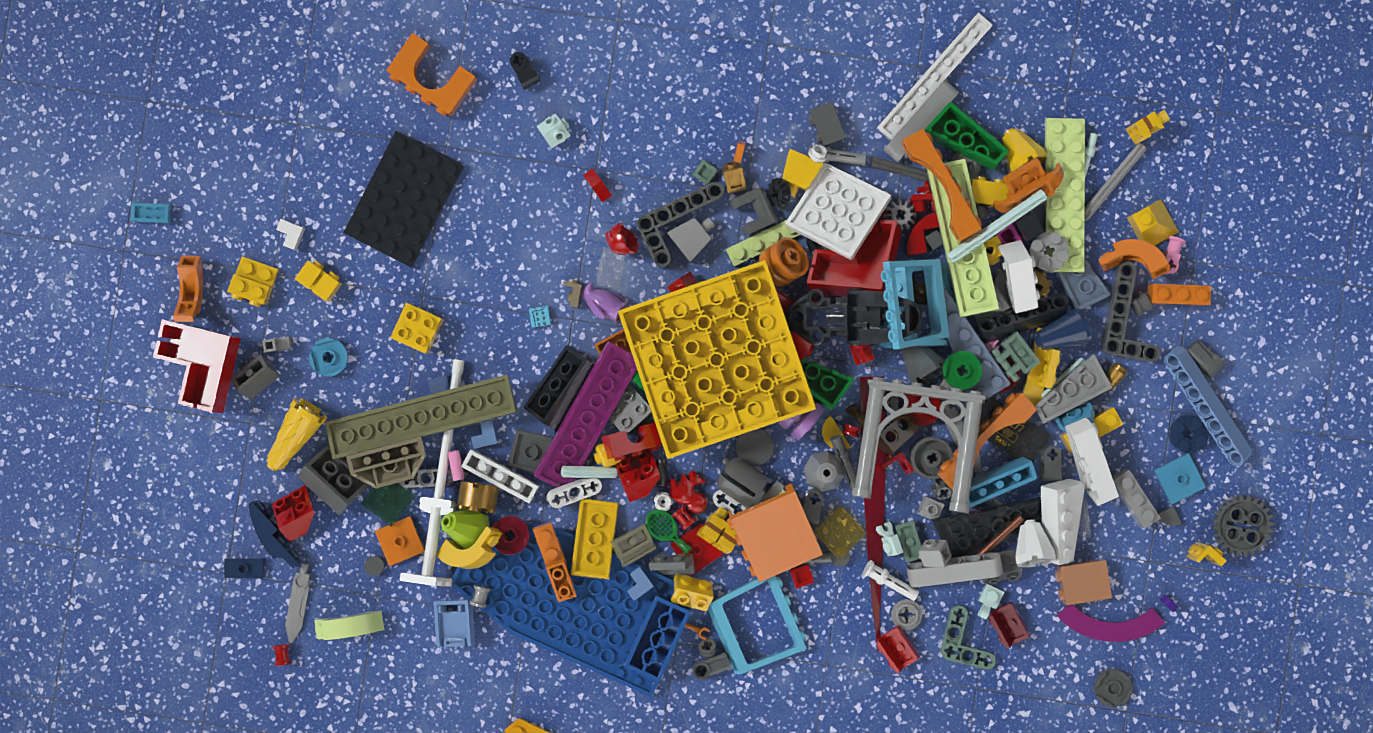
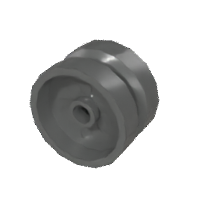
[908,436,954,479]

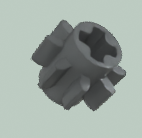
[930,478,953,501]

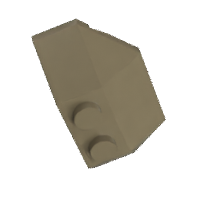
[346,437,426,488]

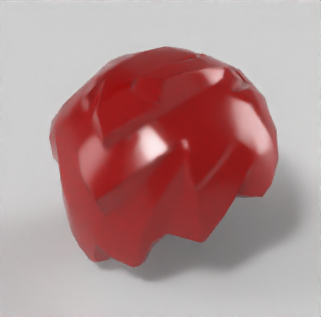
[605,222,639,255]

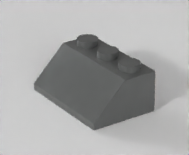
[297,444,369,516]

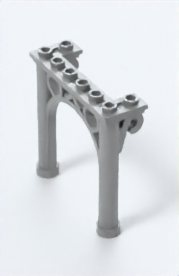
[852,377,985,513]

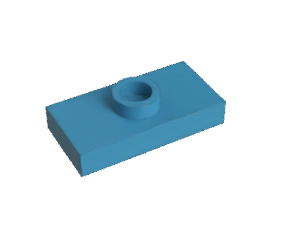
[131,202,172,224]

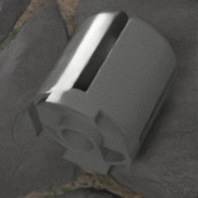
[717,458,772,509]

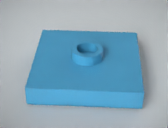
[1153,453,1206,505]

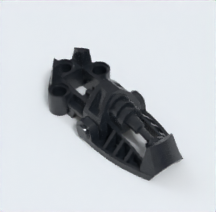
[789,288,922,346]

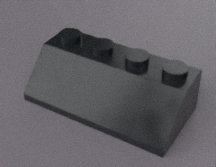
[523,345,594,432]

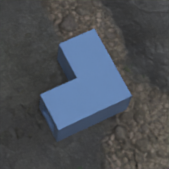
[471,420,498,449]
[627,567,654,601]

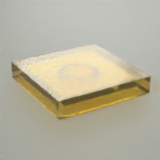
[813,505,866,559]

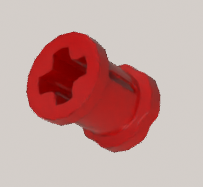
[671,505,697,530]
[272,644,292,666]

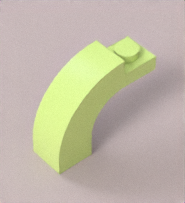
[314,611,384,640]

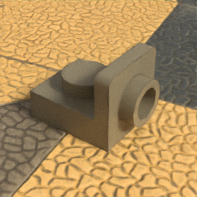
[562,279,583,308]

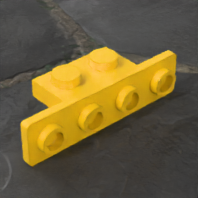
[1023,328,1060,405]

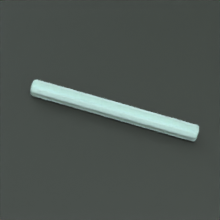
[947,190,1047,263]

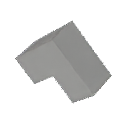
[262,336,293,353]

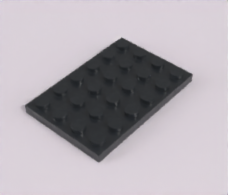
[343,131,465,268]

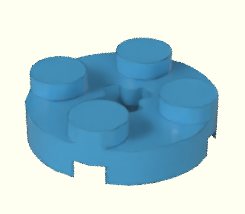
[309,338,349,377]
[1055,402,1095,434]

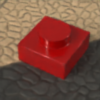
[790,564,814,588]

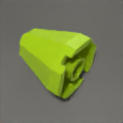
[441,509,490,549]

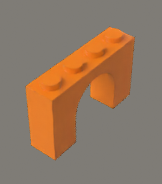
[386,32,478,117]

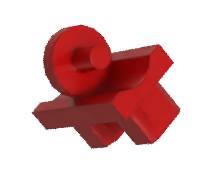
[909,181,936,213]
[845,336,874,366]

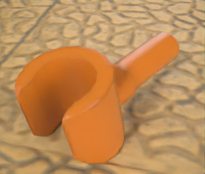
[684,622,710,640]

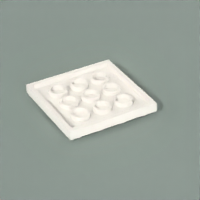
[785,163,891,260]

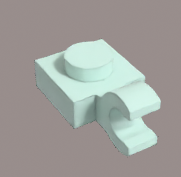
[876,522,903,556]
[977,584,1004,619]

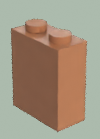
[1055,558,1112,605]

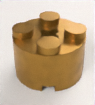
[457,481,498,513]

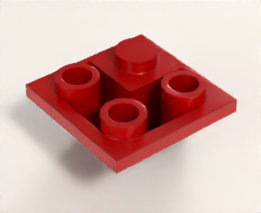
[615,448,660,502]
[272,485,314,542]

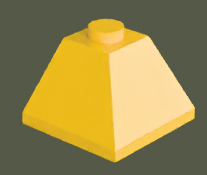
[1126,199,1179,246]

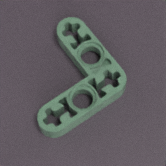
[940,605,996,670]

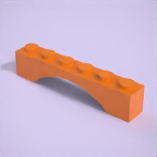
[901,129,982,243]
[937,393,1037,490]

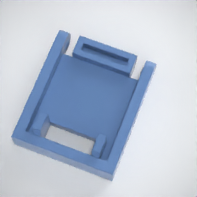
[433,599,475,647]

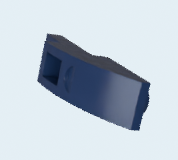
[249,500,302,568]

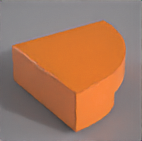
[734,140,746,163]

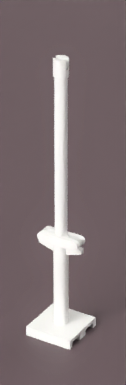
[400,359,465,587]

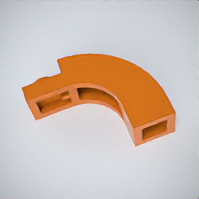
[1098,239,1171,279]
[173,255,203,322]

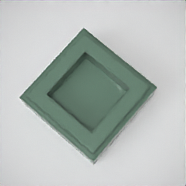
[692,159,719,185]

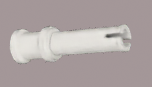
[863,560,919,601]

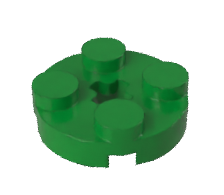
[942,351,982,390]

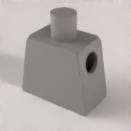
[667,217,715,263]

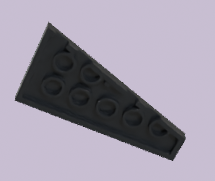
[931,497,1042,558]

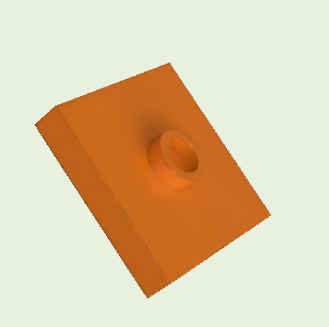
[375,516,425,566]

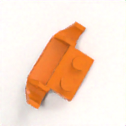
[993,158,1064,213]

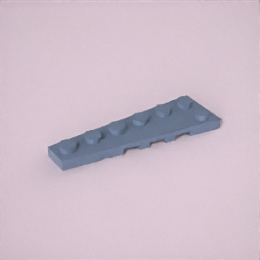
[1028,201,1111,310]
[944,288,1011,400]

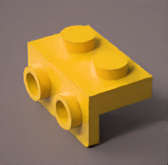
[1186,542,1227,566]
[671,573,713,611]

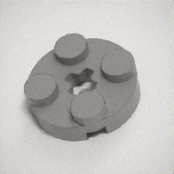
[1029,232,1069,271]

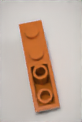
[533,522,577,602]

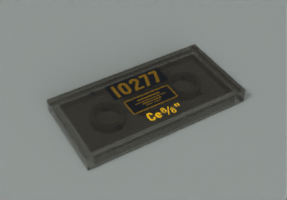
[979,397,1051,463]

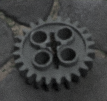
[1210,494,1275,557]

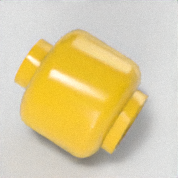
[593,443,621,468]

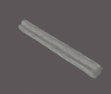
[1084,143,1146,221]

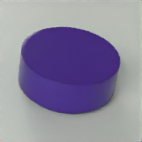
[1160,594,1179,612]

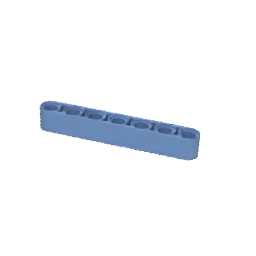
[1164,346,1252,467]

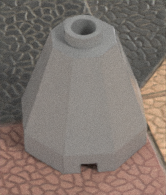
[803,451,844,492]

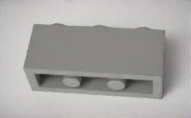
[1112,469,1161,529]

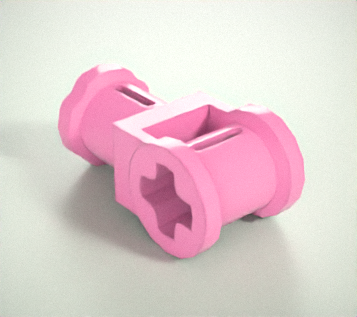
[1163,236,1186,275]

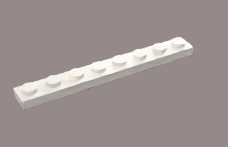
[876,13,993,141]

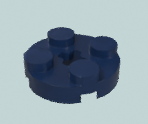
[1168,415,1208,453]

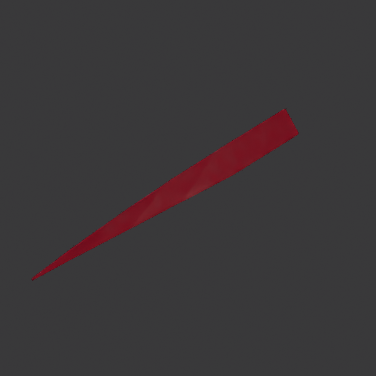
[860,376,886,651]

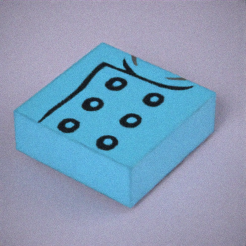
[529,306,551,328]

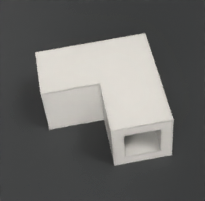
[276,219,305,250]

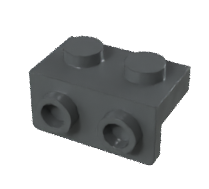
[983,549,1023,584]
[649,554,695,575]

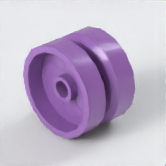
[777,402,825,441]

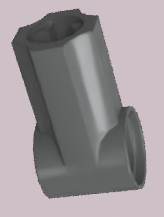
[1187,339,1226,378]
[692,652,731,680]

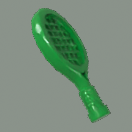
[645,509,692,555]

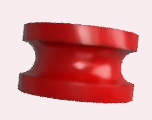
[842,424,861,438]

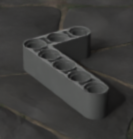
[637,182,724,268]
[1101,262,1161,362]

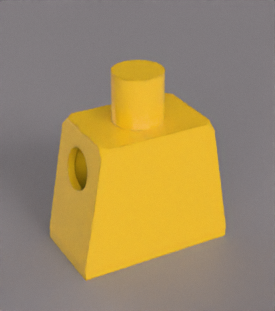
[782,149,823,198]

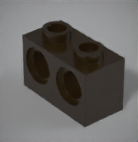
[878,414,919,456]

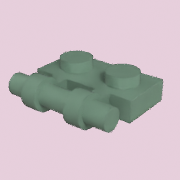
[991,332,1040,382]

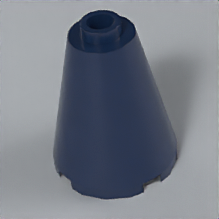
[1034,308,1091,350]

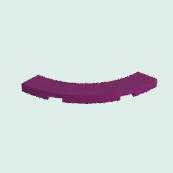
[1056,604,1165,642]

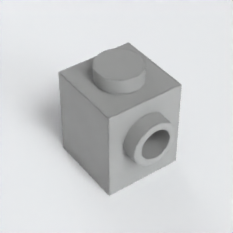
[918,539,951,567]

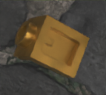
[721,161,746,193]

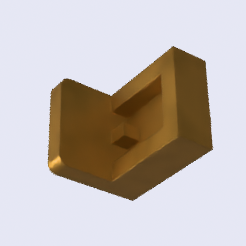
[1033,269,1052,298]

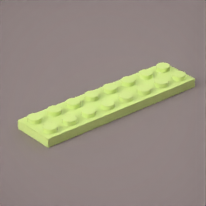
[1044,118,1085,273]
[927,159,999,318]

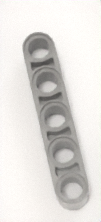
[883,80,959,162]
[906,553,1004,587]

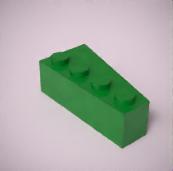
[924,102,1009,171]
[800,358,854,412]

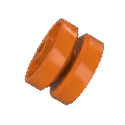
[759,237,809,287]

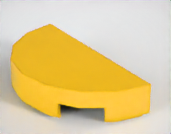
[822,415,851,449]

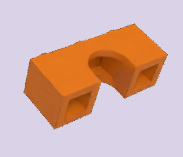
[1147,284,1211,306]

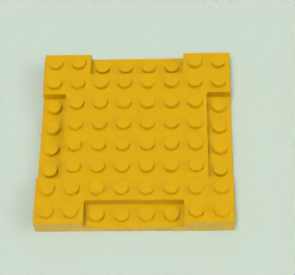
[618,260,817,459]

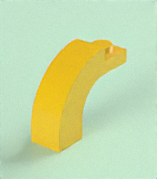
[436,526,502,569]

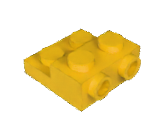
[227,256,279,307]

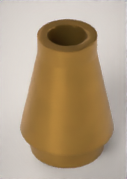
[1106,362,1128,392]

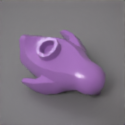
[581,282,627,325]

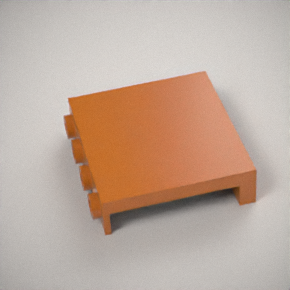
[727,483,823,582]

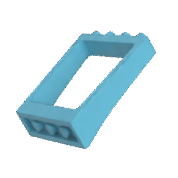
[881,259,949,349]
[895,262,953,347]
[708,576,807,674]

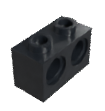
[1012,212,1044,243]

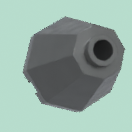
[901,346,945,384]

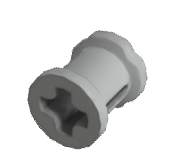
[469,585,491,608]

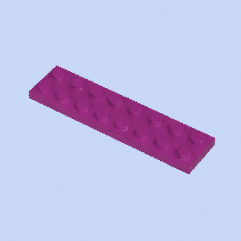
[533,341,637,487]

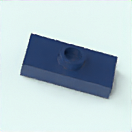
[224,558,264,578]

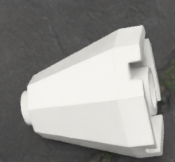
[1016,520,1057,567]

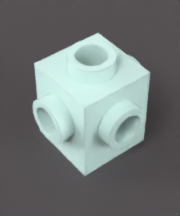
[537,113,571,149]

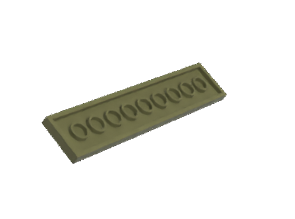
[325,374,518,460]

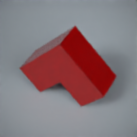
[583,168,612,203]

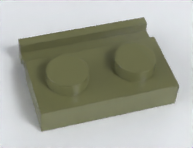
[610,524,657,567]

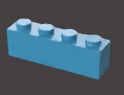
[968,457,1037,507]

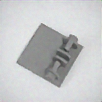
[609,385,652,435]

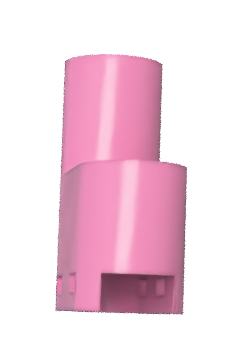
[447,450,466,481]

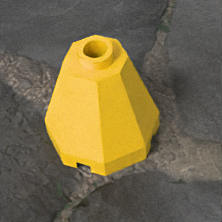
[1002,128,1047,173]

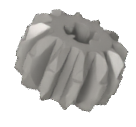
[883,199,916,232]

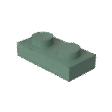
[894,520,921,563]

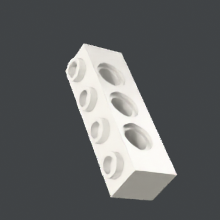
[461,449,540,503]

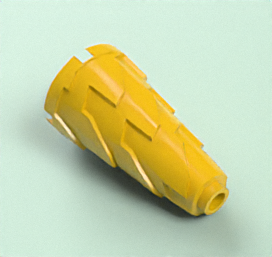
[266,397,327,471]

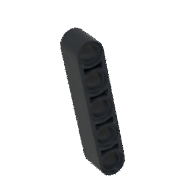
[978,294,1069,343]

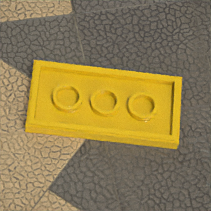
[571,499,618,580]

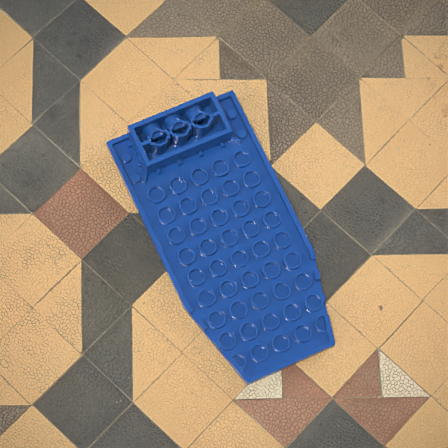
[452,515,692,697]

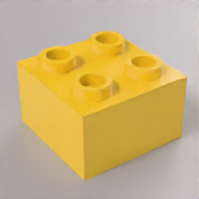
[390,303,444,354]

